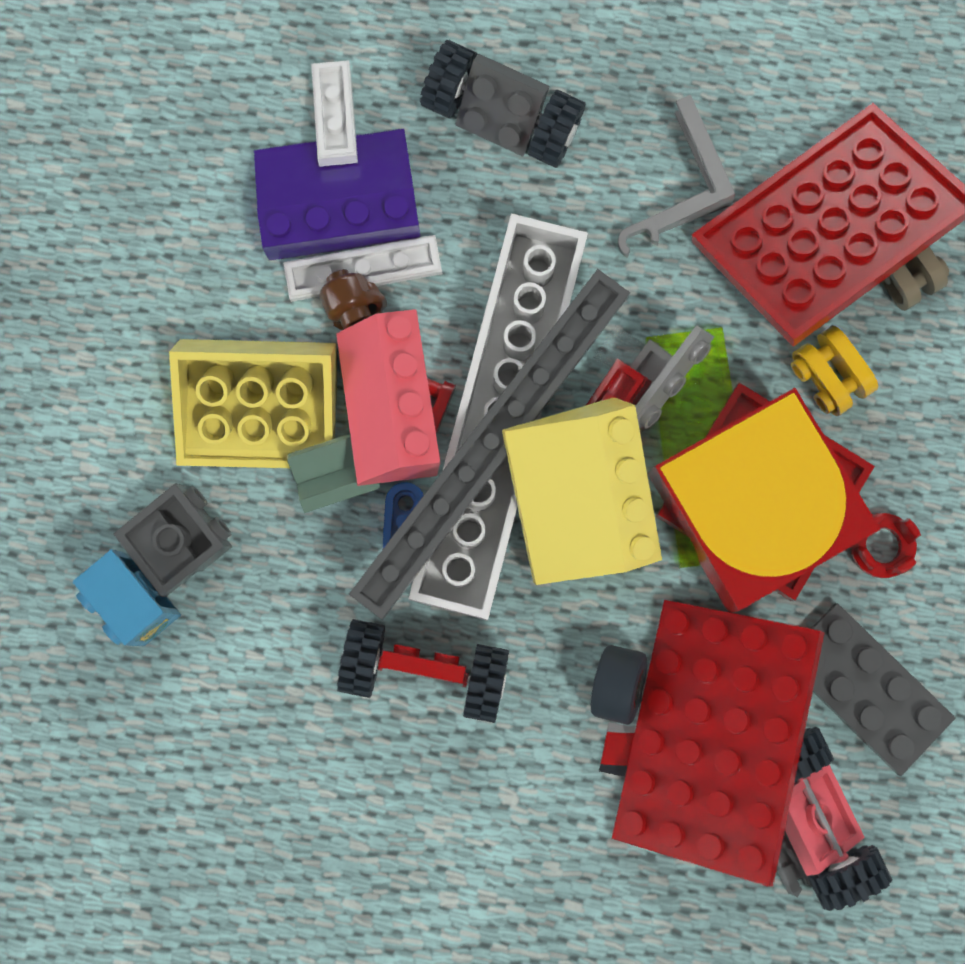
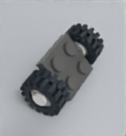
[420,40,586,168]

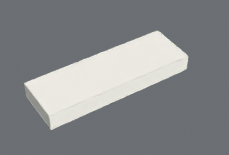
[311,60,358,167]

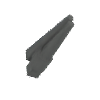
[777,835,812,897]

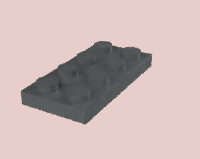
[811,603,956,776]

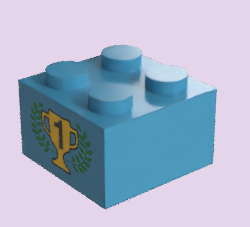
[72,549,181,646]

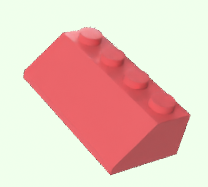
[336,309,440,486]

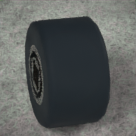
[591,645,647,725]

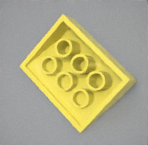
[169,339,337,468]
[502,398,662,585]

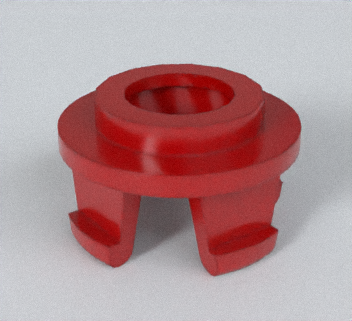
[850,513,921,578]

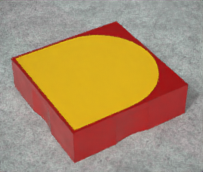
[647,388,881,613]

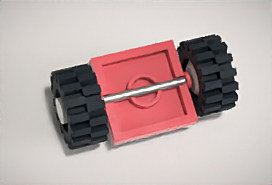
[785,727,892,911]

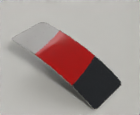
[599,722,636,777]

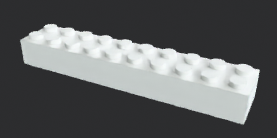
[408,213,588,621]

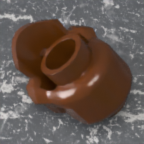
[319,269,387,330]

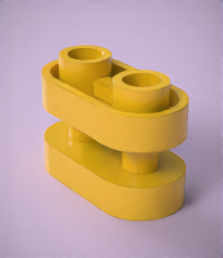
[791,326,878,416]

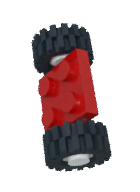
[337,619,509,723]

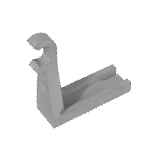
[618,94,735,258]

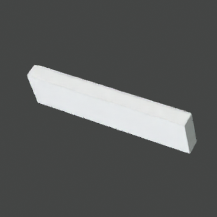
[283,235,442,302]

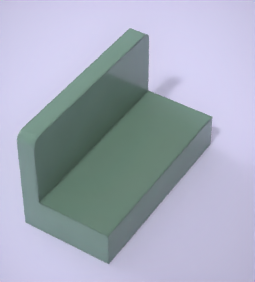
[287,434,381,513]

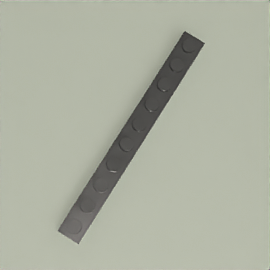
[349,269,630,620]

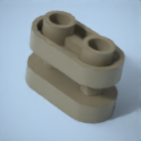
[882,247,949,311]

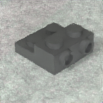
[114,483,233,597]

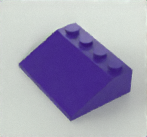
[254,129,421,261]

